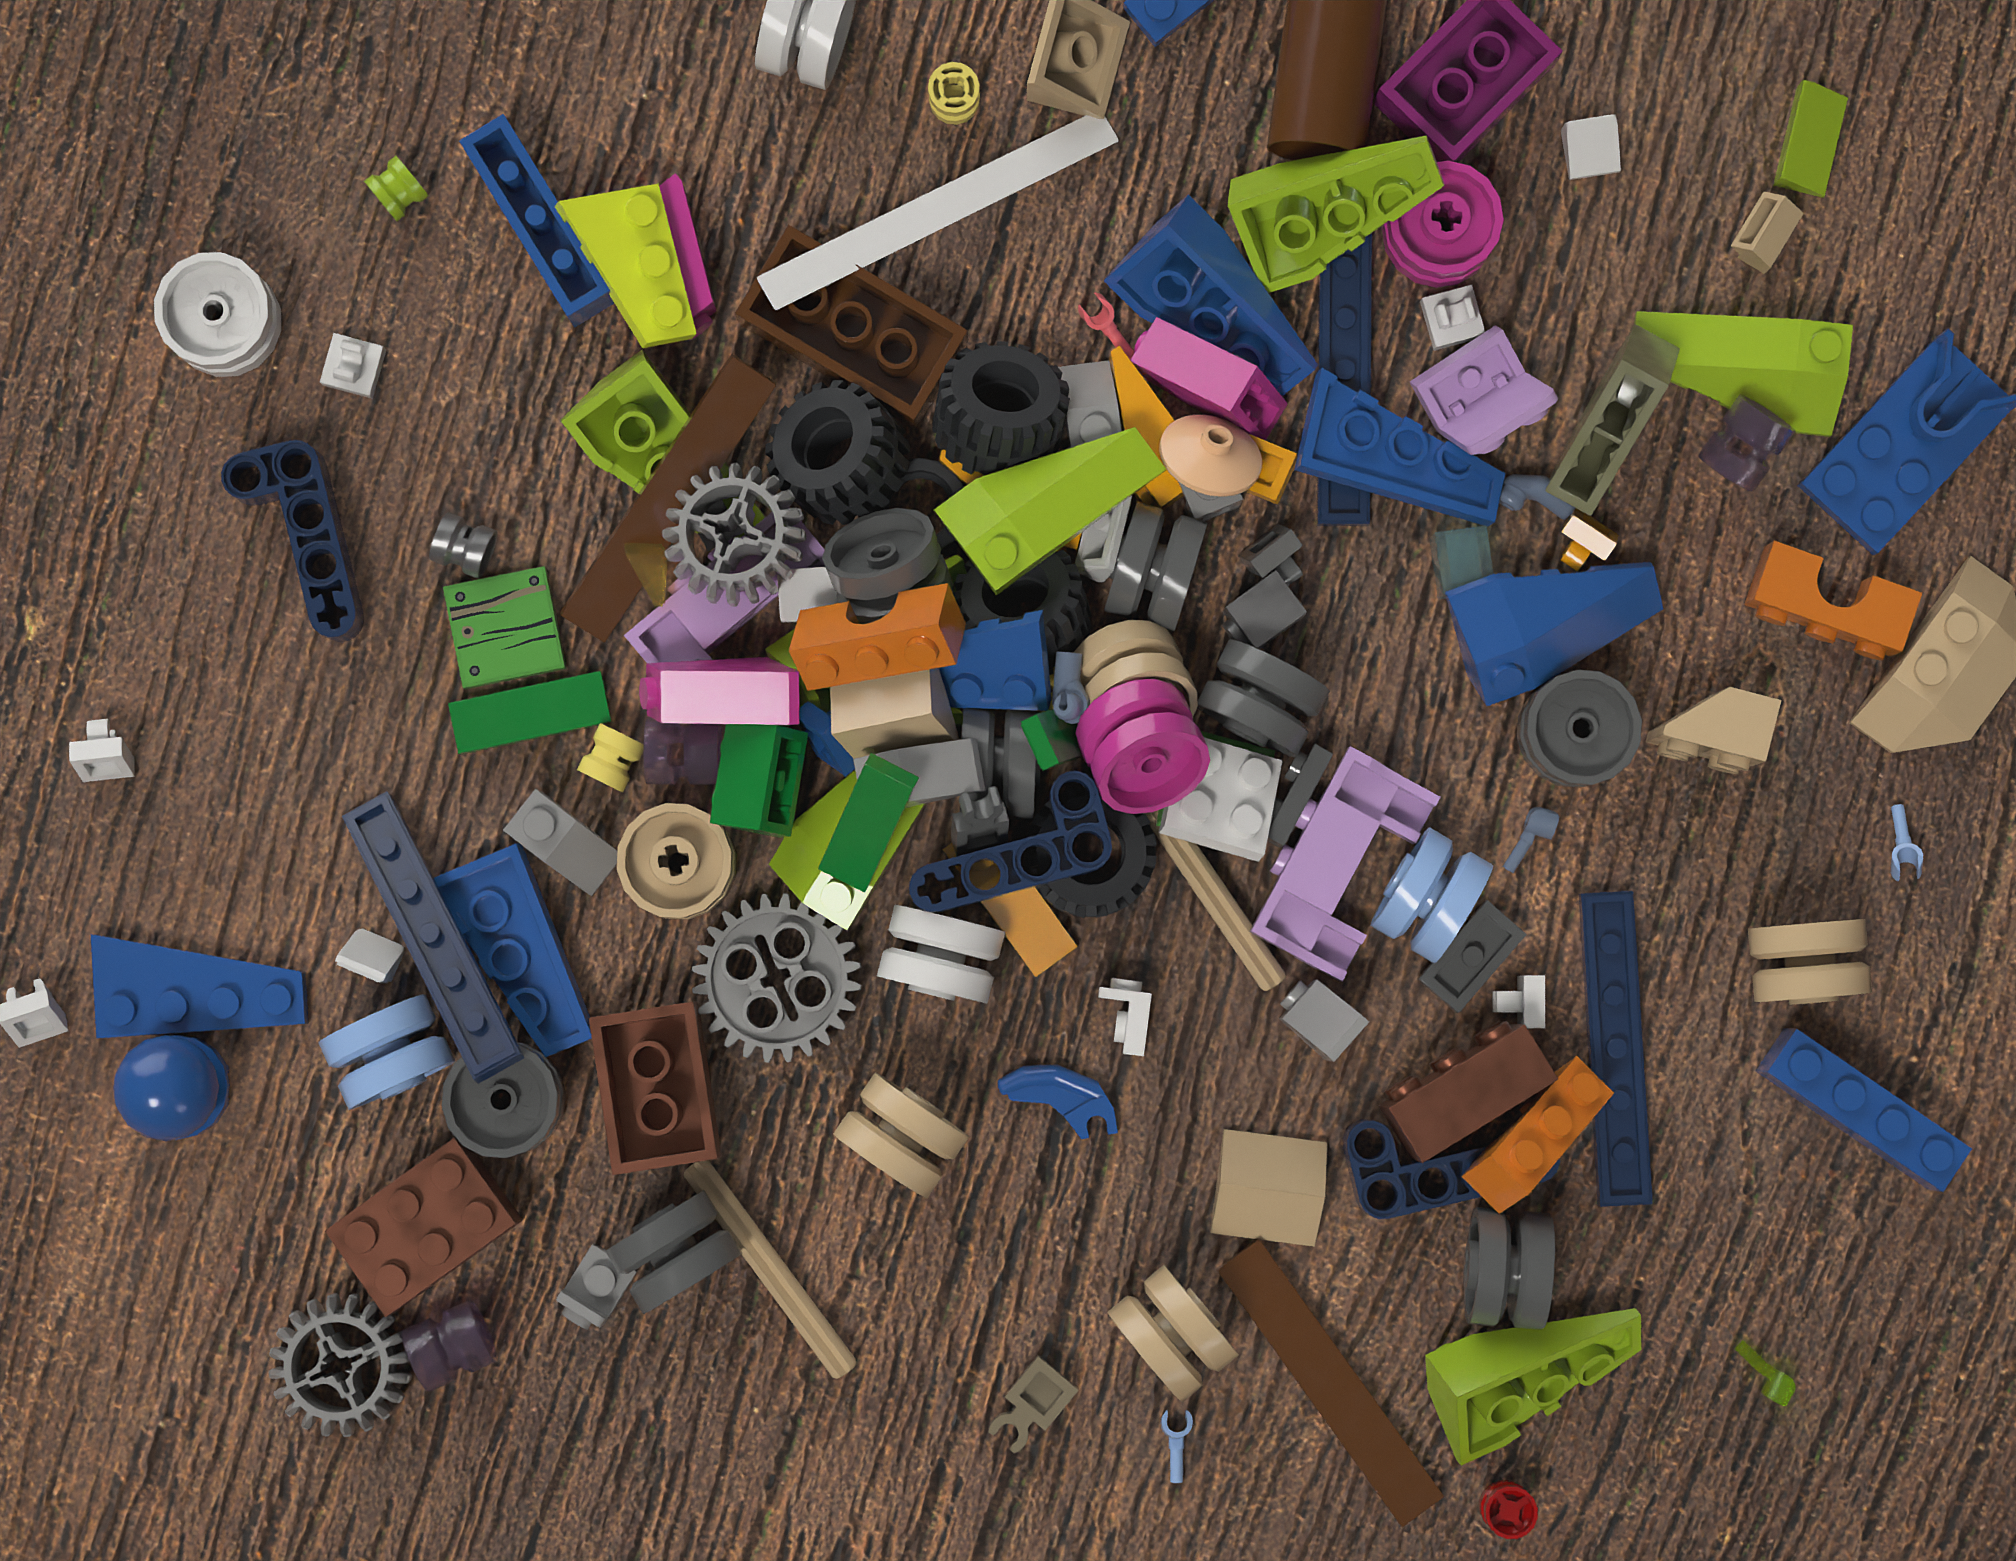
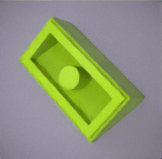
[1773,79,1848,198]

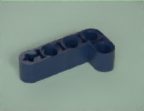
[221,440,364,642]
[909,771,1112,913]
[1342,1119,1560,1219]

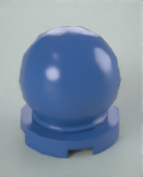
[113,1035,230,1141]

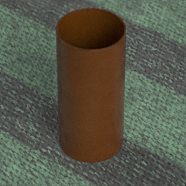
[1267,0,1387,161]

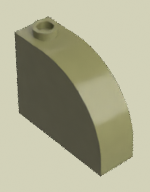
[1545,324,1680,516]

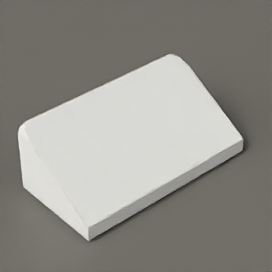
[1075,496,1132,582]

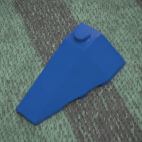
[1104,194,1318,396]
[1445,562,1664,706]

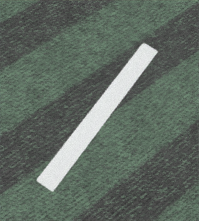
[757,115,1118,310]

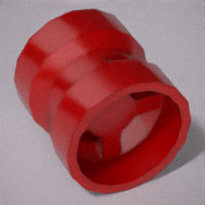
[1479,1480,1538,1539]

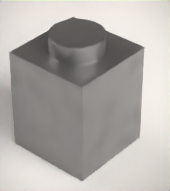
[1222,570,1307,649]

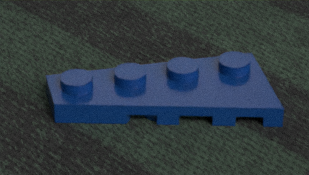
[434,843,592,1057]
[90,934,309,1038]

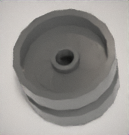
[1104,501,1207,632]
[822,508,955,624]
[1197,639,1330,757]
[1516,670,1642,788]
[960,708,1040,820]
[442,1042,566,1158]
[605,1190,742,1314]
[1463,1207,1555,1330]

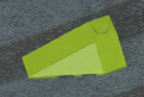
[1228,136,1444,293]
[1634,311,1853,437]
[561,349,765,539]
[934,427,1166,595]
[769,770,926,930]
[1425,1308,1642,1466]

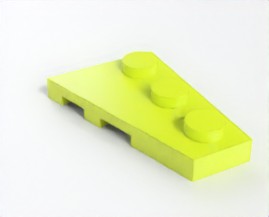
[555,183,697,348]

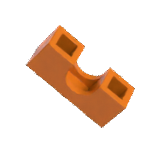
[1744,541,1922,661]
[789,583,966,691]
[1461,1056,1614,1214]

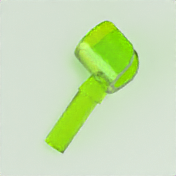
[1734,1340,1796,1406]

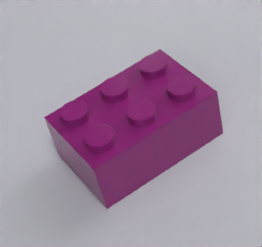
[1373,0,1563,163]

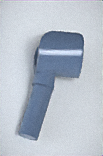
[1502,807,1559,873]

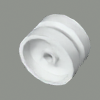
[755,0,856,90]
[154,252,281,377]
[877,905,1005,1004]

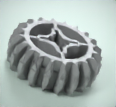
[662,463,806,607]
[268,1293,413,1437]

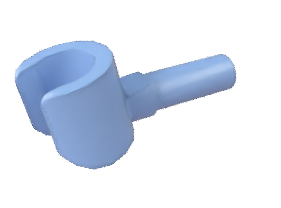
[1890,804,1923,881]
[1160,1410,1193,1483]

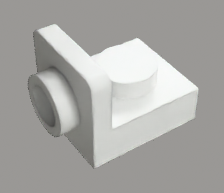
[1098,978,1152,1056]

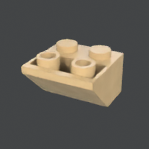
[1646,687,1781,774]

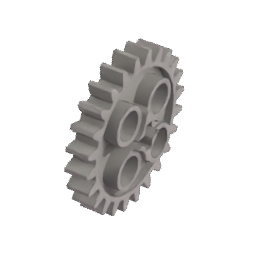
[692,893,862,1063]

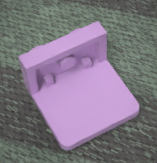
[1410,325,1558,455]

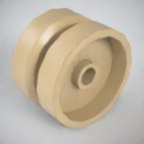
[1073,620,1198,717]
[617,803,737,920]
[1748,919,1872,1005]
[833,1072,969,1198]
[1107,1265,1239,1403]

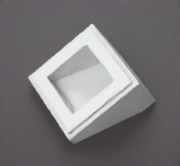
[1561,114,1621,180]
[777,567,839,622]
[335,929,404,983]

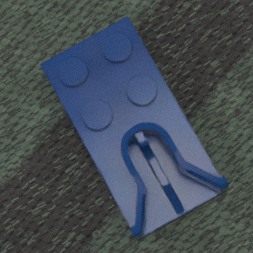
[1797,328,2016,556]

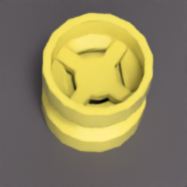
[928,62,980,125]
[577,723,646,793]

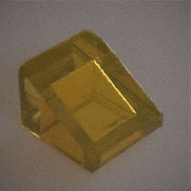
[624,543,667,607]

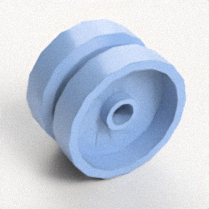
[1370,828,1493,963]
[318,994,455,1110]

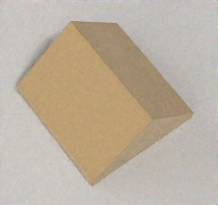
[1027,0,1130,119]
[830,668,960,759]
[1210,1129,1327,1247]

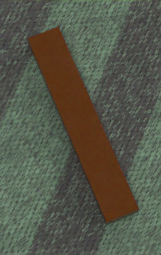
[560,353,776,643]
[1216,1239,1444,1527]

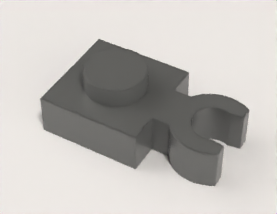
[951,786,1009,857]

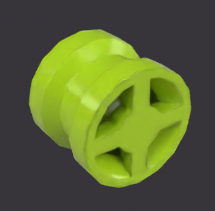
[364,155,429,222]

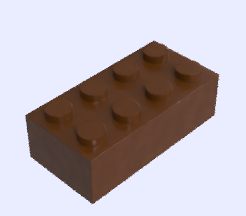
[735,224,969,429]

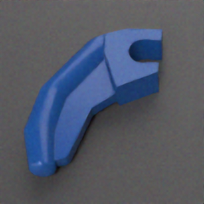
[998,1064,1118,1139]

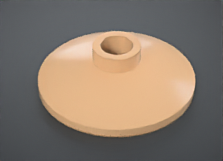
[1159,415,1262,497]

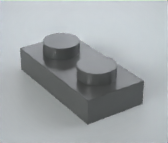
[1267,744,1333,848]
[1417,900,1527,1013]

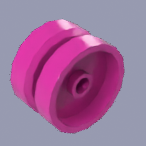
[1382,161,1504,288]
[1076,679,1210,814]

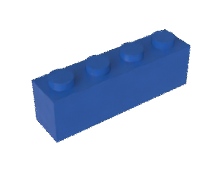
[459,114,614,328]
[1755,1028,1972,1192]

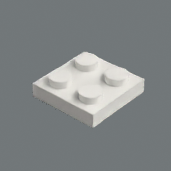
[1159,737,1282,862]

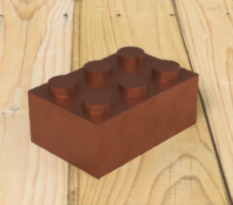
[589,1001,722,1175]
[1379,1021,1558,1163]
[325,1137,523,1317]

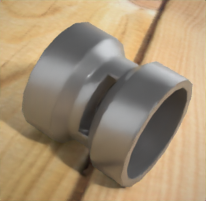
[429,512,498,579]

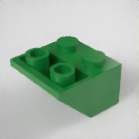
[709,724,808,838]

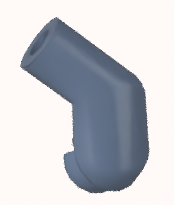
[1499,474,1575,520]
[1052,652,1090,724]

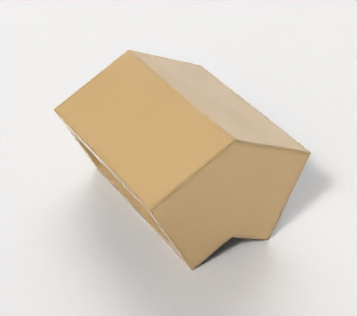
[1731,192,1804,274]

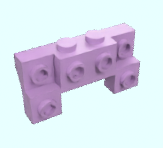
[624,507,825,663]
[1249,746,1440,982]

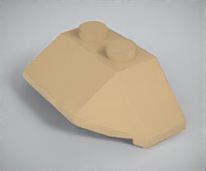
[1849,556,2016,753]

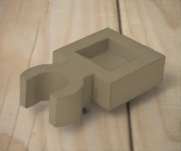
[989,1355,1079,1453]

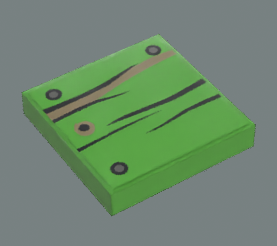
[443,566,567,690]

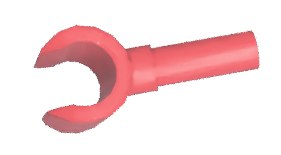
[1078,292,1134,360]

